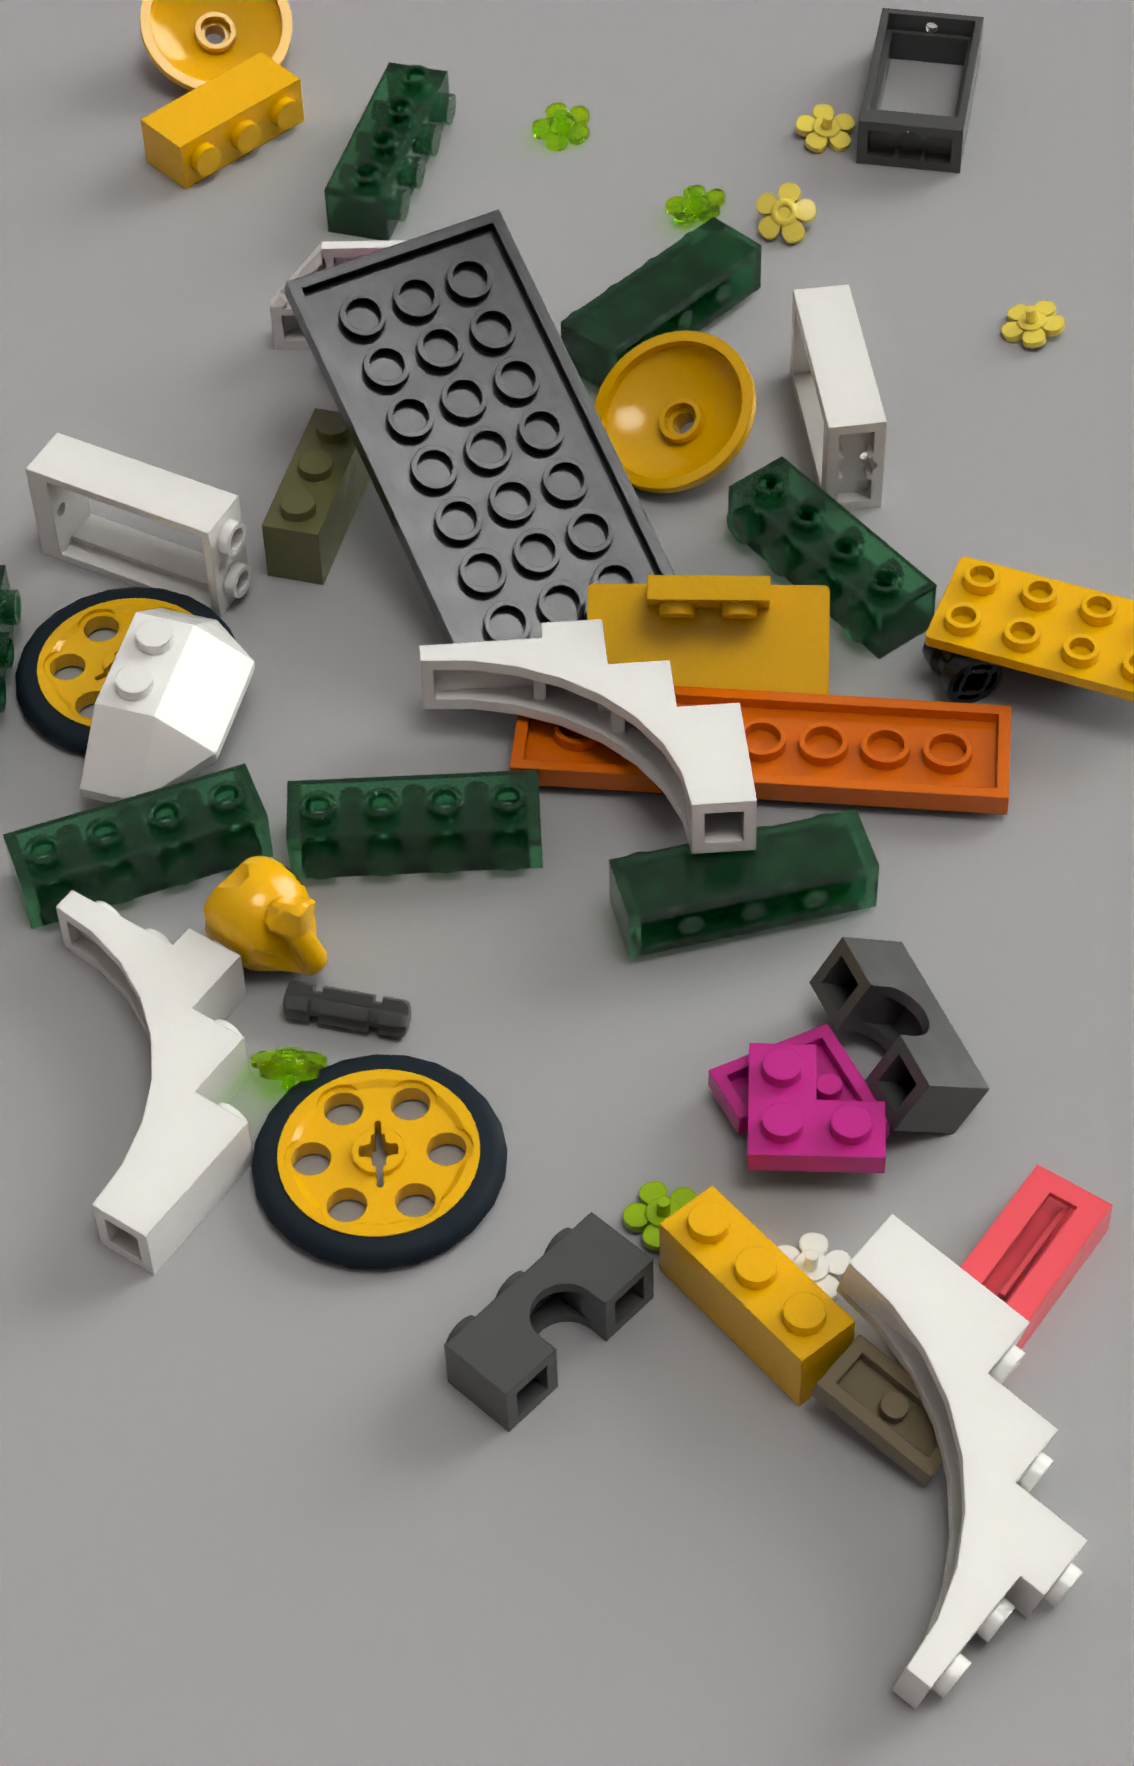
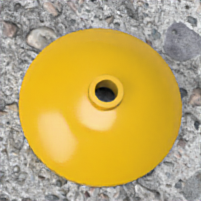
[140,0,292,91]
[594,330,756,493]

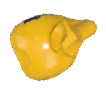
[203,856,328,975]

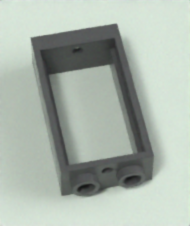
[856,8,984,173]

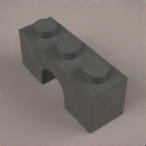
[809,937,990,1133]
[444,1212,654,1432]

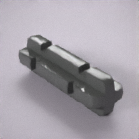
[283,981,411,1038]

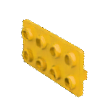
[925,557,1134,701]
[587,575,830,695]

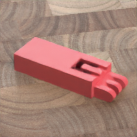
[960,1164,1113,1350]

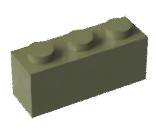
[262,408,370,585]

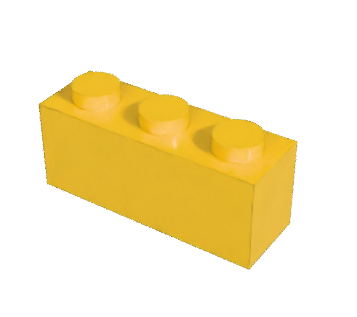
[140,52,305,189]
[659,1185,855,1407]

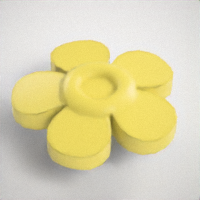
[795,104,855,153]
[756,183,817,244]
[1001,300,1065,348]

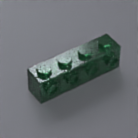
[324,62,456,241]
[561,217,762,389]
[726,456,937,659]
[3,763,274,929]
[286,770,543,879]
[609,809,879,958]

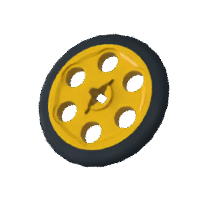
[15,587,235,755]
[251,1054,508,1270]

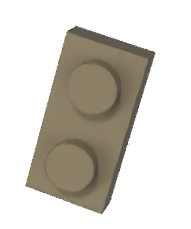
[811,1334,943,1487]

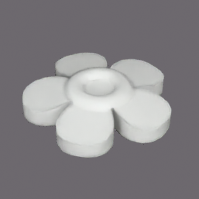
[778,1232,851,1300]

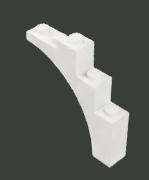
[419,619,757,854]
[56,890,254,1275]
[836,1214,1088,1709]

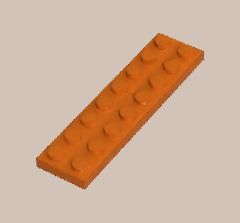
[510,686,1011,815]

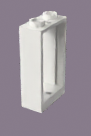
[790,284,887,513]
[25,432,252,618]

